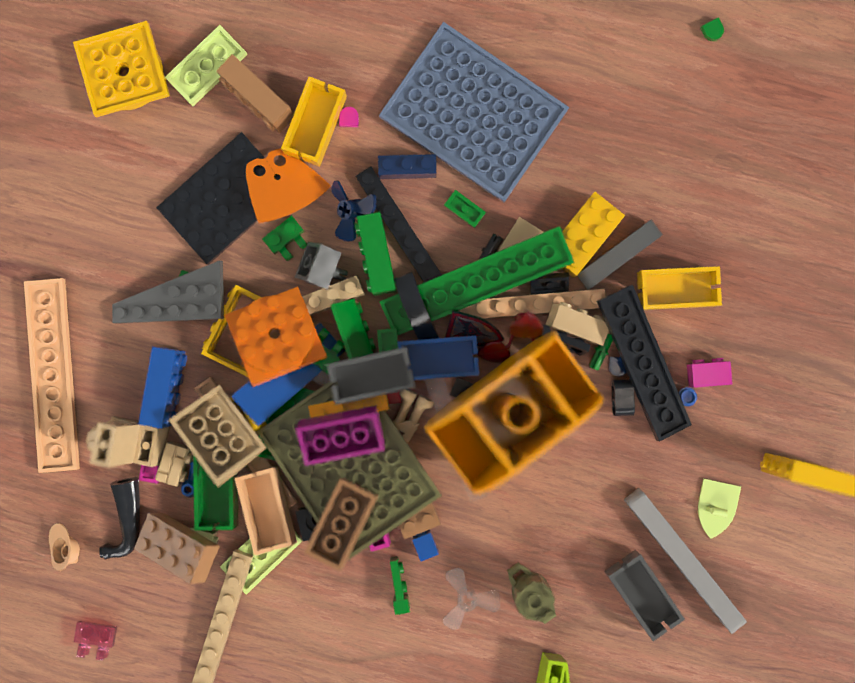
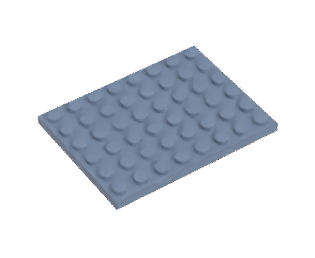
[379,22,569,203]

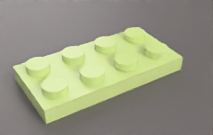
[165,25,248,106]
[220,532,302,595]

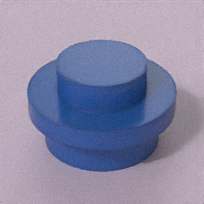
[678,387,697,406]

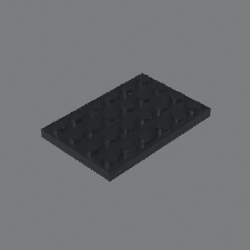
[156,132,281,265]

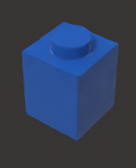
[412,530,439,562]

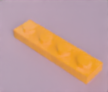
[308,393,390,418]

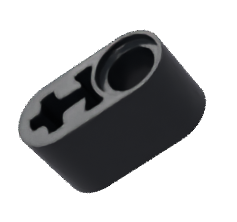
[611,379,635,416]

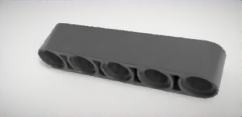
[577,219,663,290]

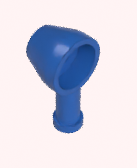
[181,461,194,498]

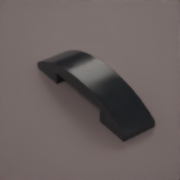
[394,272,440,340]

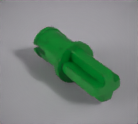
[589,334,613,370]

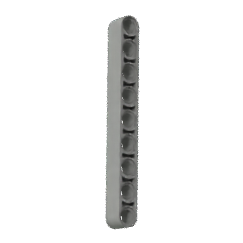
[624,488,747,634]

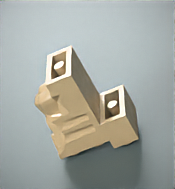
[86,416,169,467]

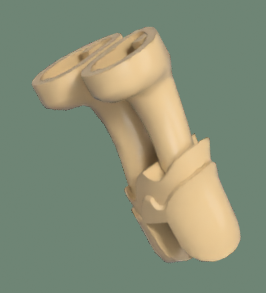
[392,389,435,444]

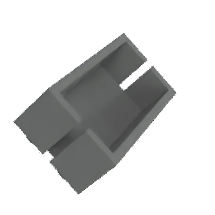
[327,348,416,404]
[604,550,685,642]

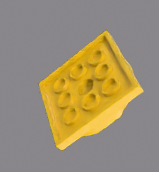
[73,21,170,117]

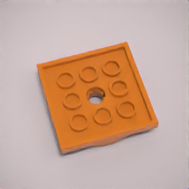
[224,287,327,387]

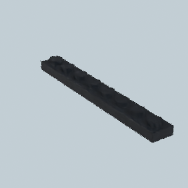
[355,166,442,282]

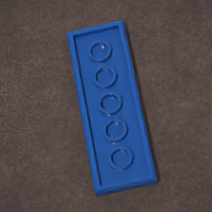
[231,323,346,426]

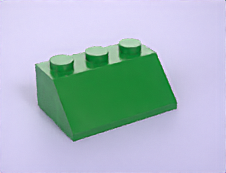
[330,299,376,360]

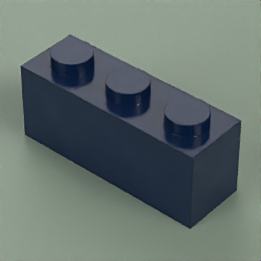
[378,154,436,179]

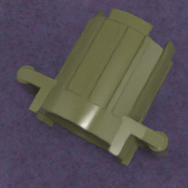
[507,562,556,624]

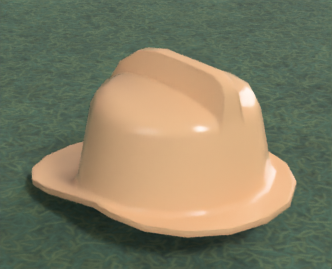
[49,523,80,571]

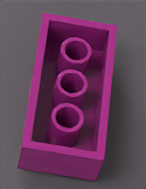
[296,405,385,466]

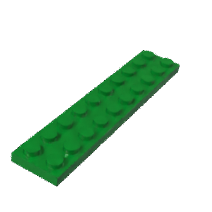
[379,226,574,336]

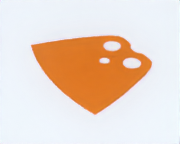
[246,149,331,223]

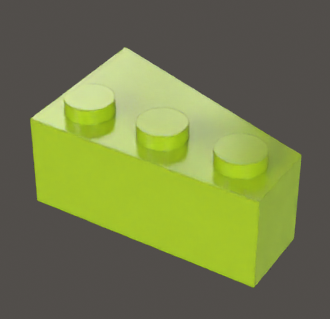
[536,652,570,683]

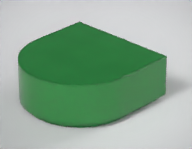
[700,17,724,42]

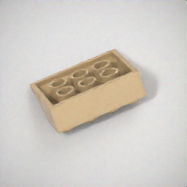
[169,385,266,487]

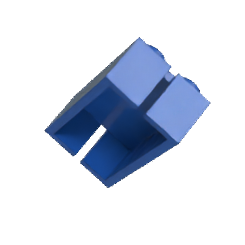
[398,336,479,380]
[138,347,187,429]

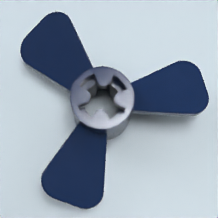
[331,180,376,242]

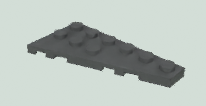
[112,260,224,324]

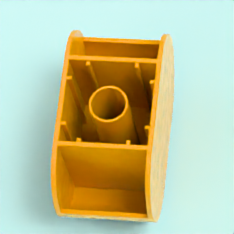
[424,331,604,494]

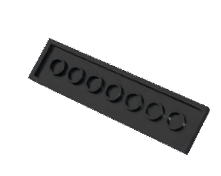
[597,285,692,442]

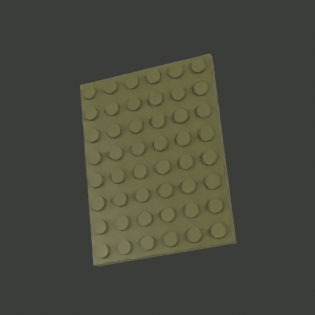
[257,382,442,560]

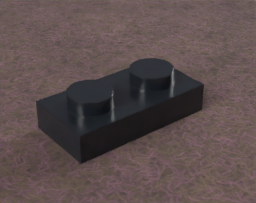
[530,272,570,295]

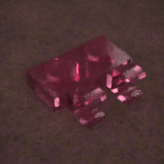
[74,621,117,661]

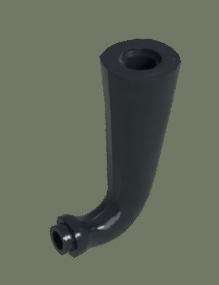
[99,477,140,559]

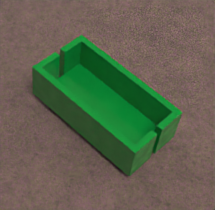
[355,212,397,296]
[193,454,238,531]

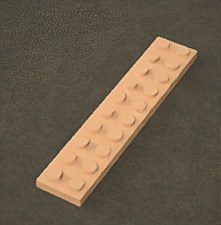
[24,278,80,473]

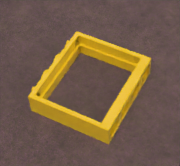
[201,285,280,378]
[760,453,855,497]

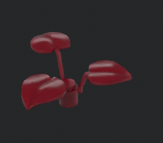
[477,310,543,363]

